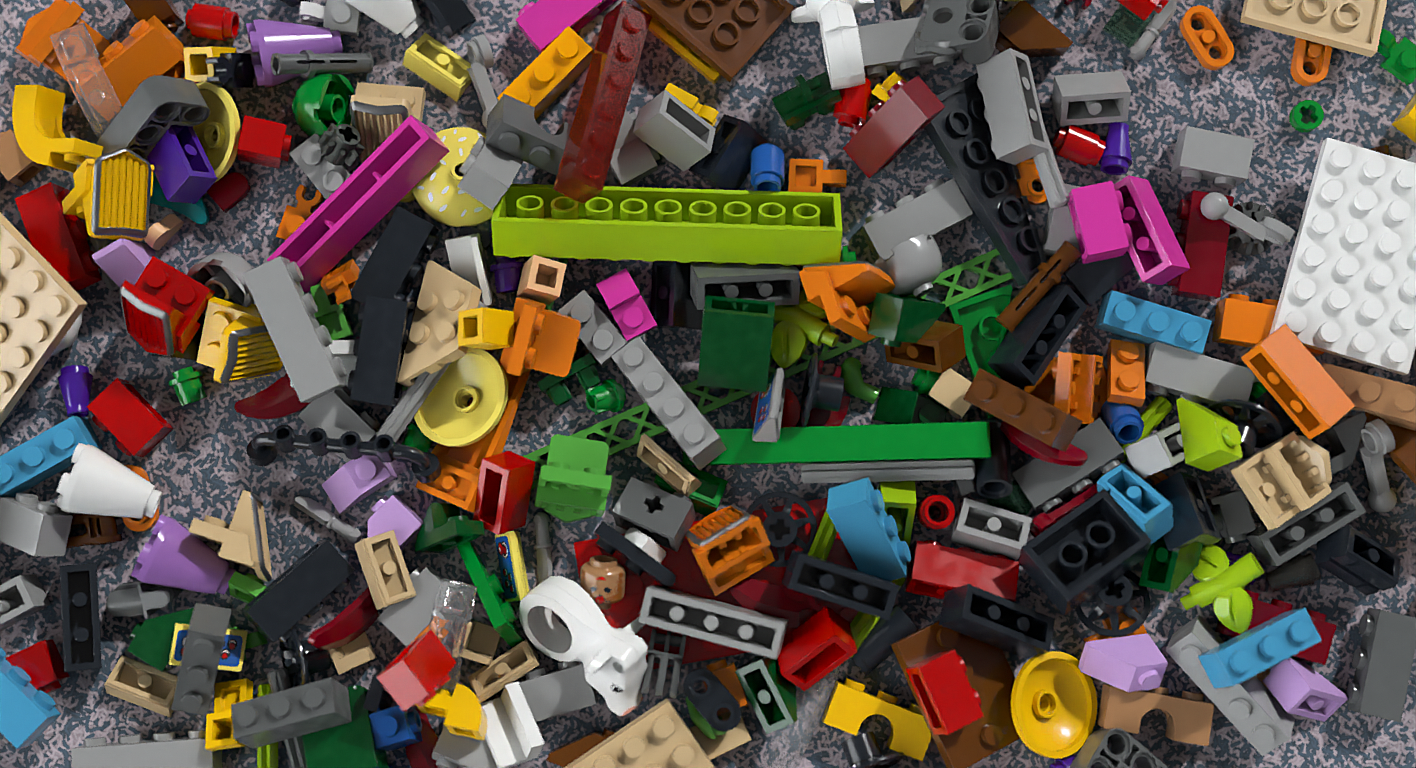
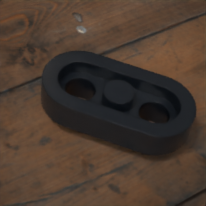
[683,668,742,732]

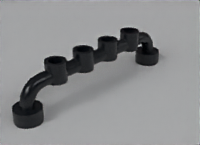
[246,425,442,483]

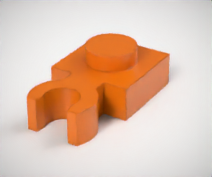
[276,184,323,241]

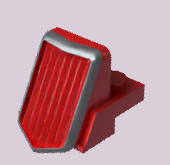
[120,256,215,356]

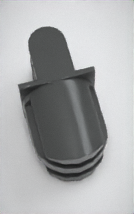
[106,581,181,618]
[641,628,687,699]

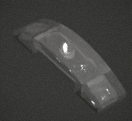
[50,23,123,139]
[428,578,477,696]
[759,664,842,768]

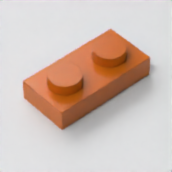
[1107,339,1145,407]

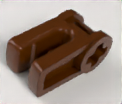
[66,513,123,549]

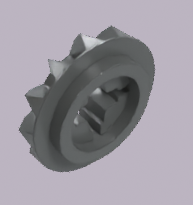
[1228,201,1276,256]

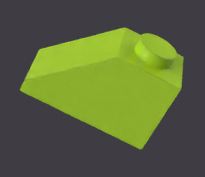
[1176,397,1243,471]
[878,481,916,547]

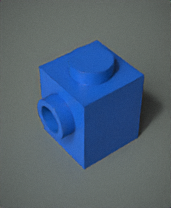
[369,705,423,751]

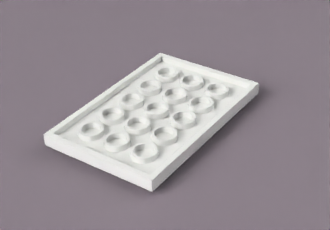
[1269,138,1416,375]

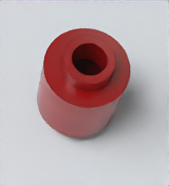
[185,3,239,41]
[833,78,872,128]
[1052,125,1106,167]
[916,494,955,529]

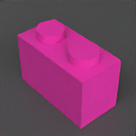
[1067,180,1132,264]

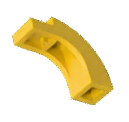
[12,85,103,173]

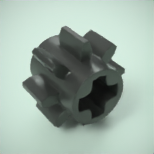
[318,123,365,166]

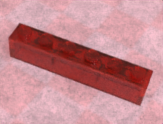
[553,0,652,204]

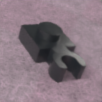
[206,53,254,88]

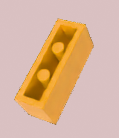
[497,26,595,120]

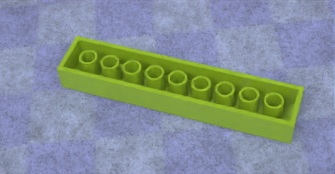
[491,183,843,266]

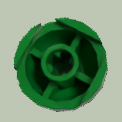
[292,74,355,137]

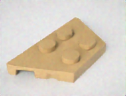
[397,260,482,387]

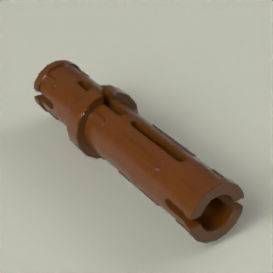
[996,241,1082,333]

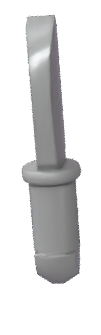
[1130,0,1177,60]
[293,496,362,544]
[533,512,552,585]

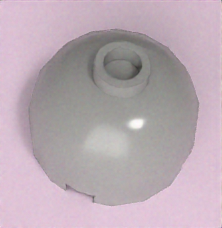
[873,234,942,298]
[187,252,255,315]

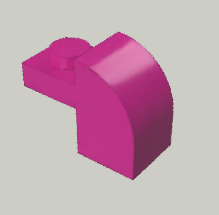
[596,268,658,342]

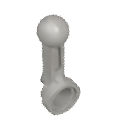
[466,34,498,129]
[1200,192,1295,246]
[1359,419,1397,513]

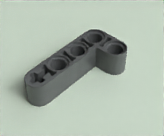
[96,75,210,159]
[1070,728,1168,768]

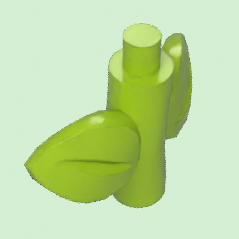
[771,289,839,369]
[1180,544,1264,634]

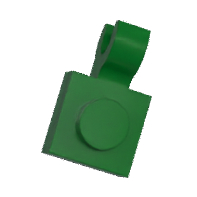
[1377,28,1416,86]

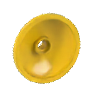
[1011,651,1097,758]

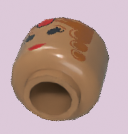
[579,555,626,610]

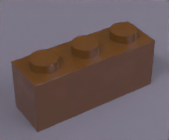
[964,368,1082,452]

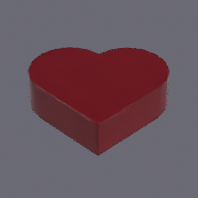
[207,172,251,213]

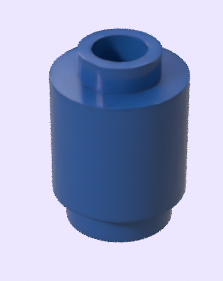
[750,143,785,191]
[1101,400,1144,444]

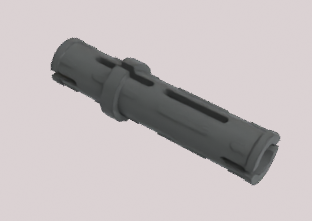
[270,50,373,78]

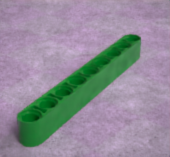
[682,422,991,466]

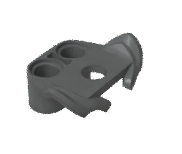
[915,0,1000,65]

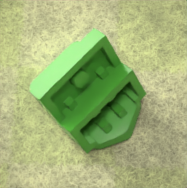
[534,434,612,523]

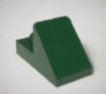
[873,387,947,424]
[414,502,485,553]

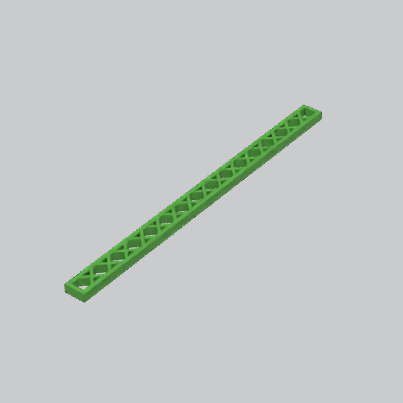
[523,249,1014,490]

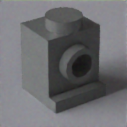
[1206,490,1256,544]

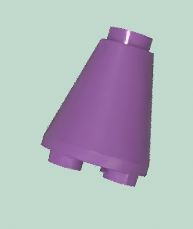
[246,19,343,88]
[131,514,236,595]

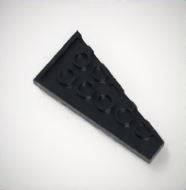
[924,72,1047,287]

